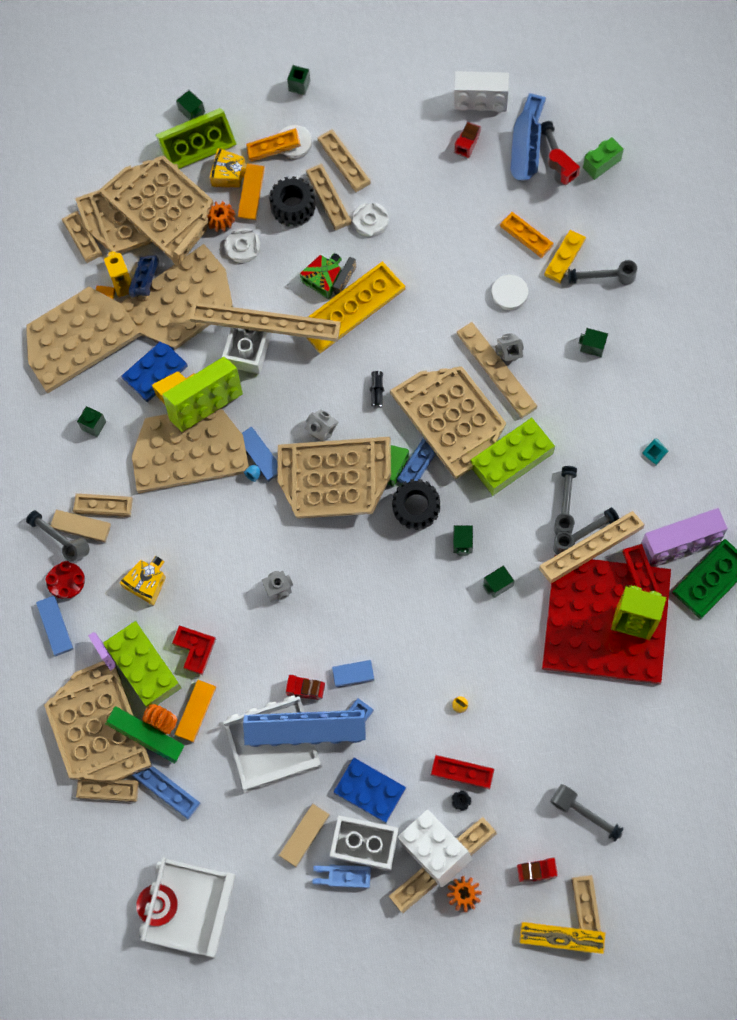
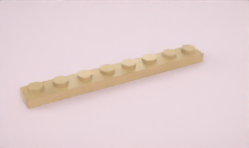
[190,302,341,342]

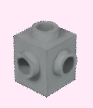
[495,333,524,362]
[305,409,338,441]
[262,571,293,602]

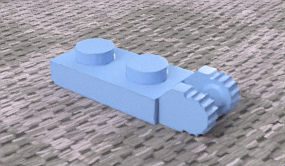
[312,865,371,888]

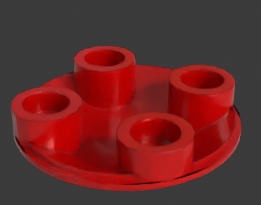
[45,561,85,599]

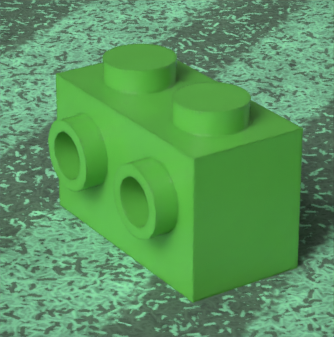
[583,137,624,180]

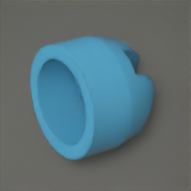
[244,465,261,482]

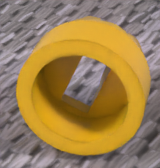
[452,696,468,713]

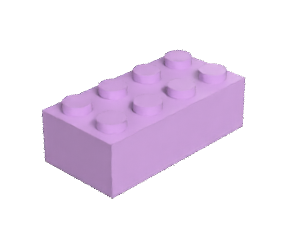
[641,508,728,566]

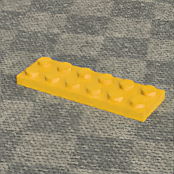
[305,261,406,354]

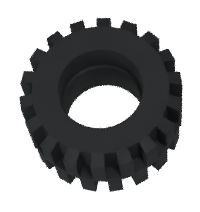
[269,176,316,227]
[392,479,440,530]

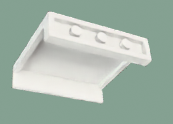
[223,696,322,793]
[139,857,235,958]

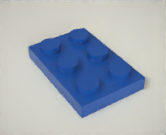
[121,340,188,402]
[334,757,406,823]

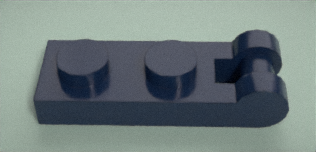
[129,255,159,298]

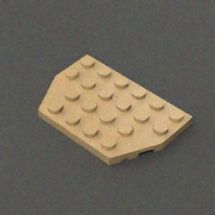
[99,155,213,261]
[75,164,178,253]
[121,244,233,350]
[26,287,142,394]
[390,366,506,480]
[132,408,249,494]
[277,437,391,519]
[44,658,152,782]

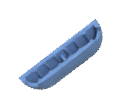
[511,109,541,180]

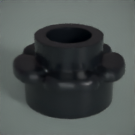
[452,791,472,811]

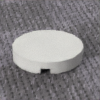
[279,125,312,159]
[353,202,389,237]
[224,228,261,263]
[491,274,528,310]

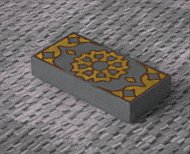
[333,257,356,295]

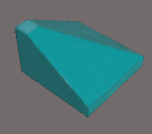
[642,438,669,465]

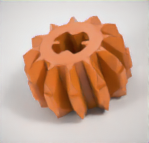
[207,201,235,232]
[142,704,177,734]
[447,876,482,912]

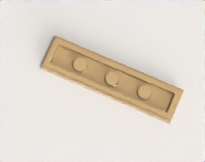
[317,129,371,192]
[306,164,352,231]

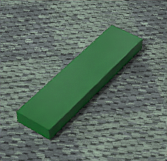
[105,706,185,764]

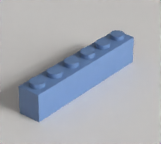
[243,710,366,747]

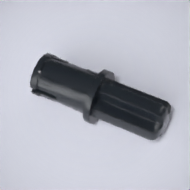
[370,371,385,408]

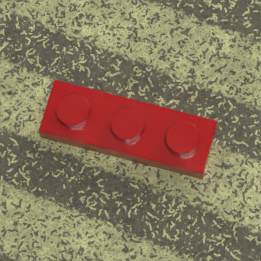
[622,544,661,594]
[431,755,494,789]

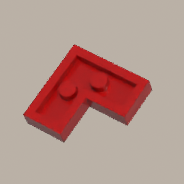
[172,625,216,676]

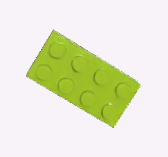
[162,357,243,432]
[471,417,555,496]
[611,586,666,640]
[103,620,182,708]

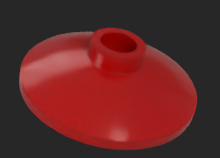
[136,884,178,926]

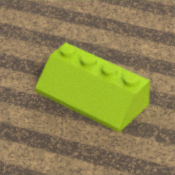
[156,108,237,169]

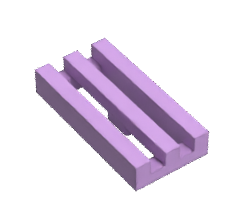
[88,632,116,671]

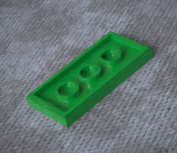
[672,539,737,619]

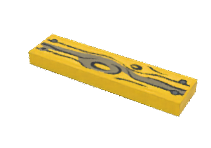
[520,922,606,954]

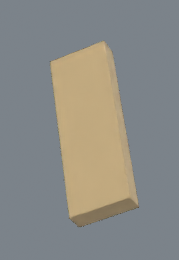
[62,211,102,263]
[173,217,209,265]
[73,493,133,517]
[50,510,111,543]
[76,780,139,802]
[279,804,330,867]
[571,875,601,932]

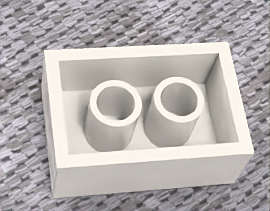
[454,71,509,112]
[222,327,272,374]
[397,809,472,888]
[330,815,399,872]

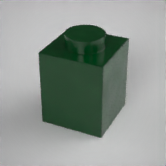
[287,65,311,95]
[176,90,205,120]
[578,328,608,357]
[77,406,106,437]
[453,525,473,556]
[483,565,514,598]

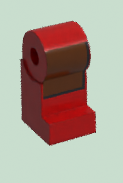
[455,122,481,158]
[548,149,580,186]
[286,674,325,700]
[517,857,558,882]

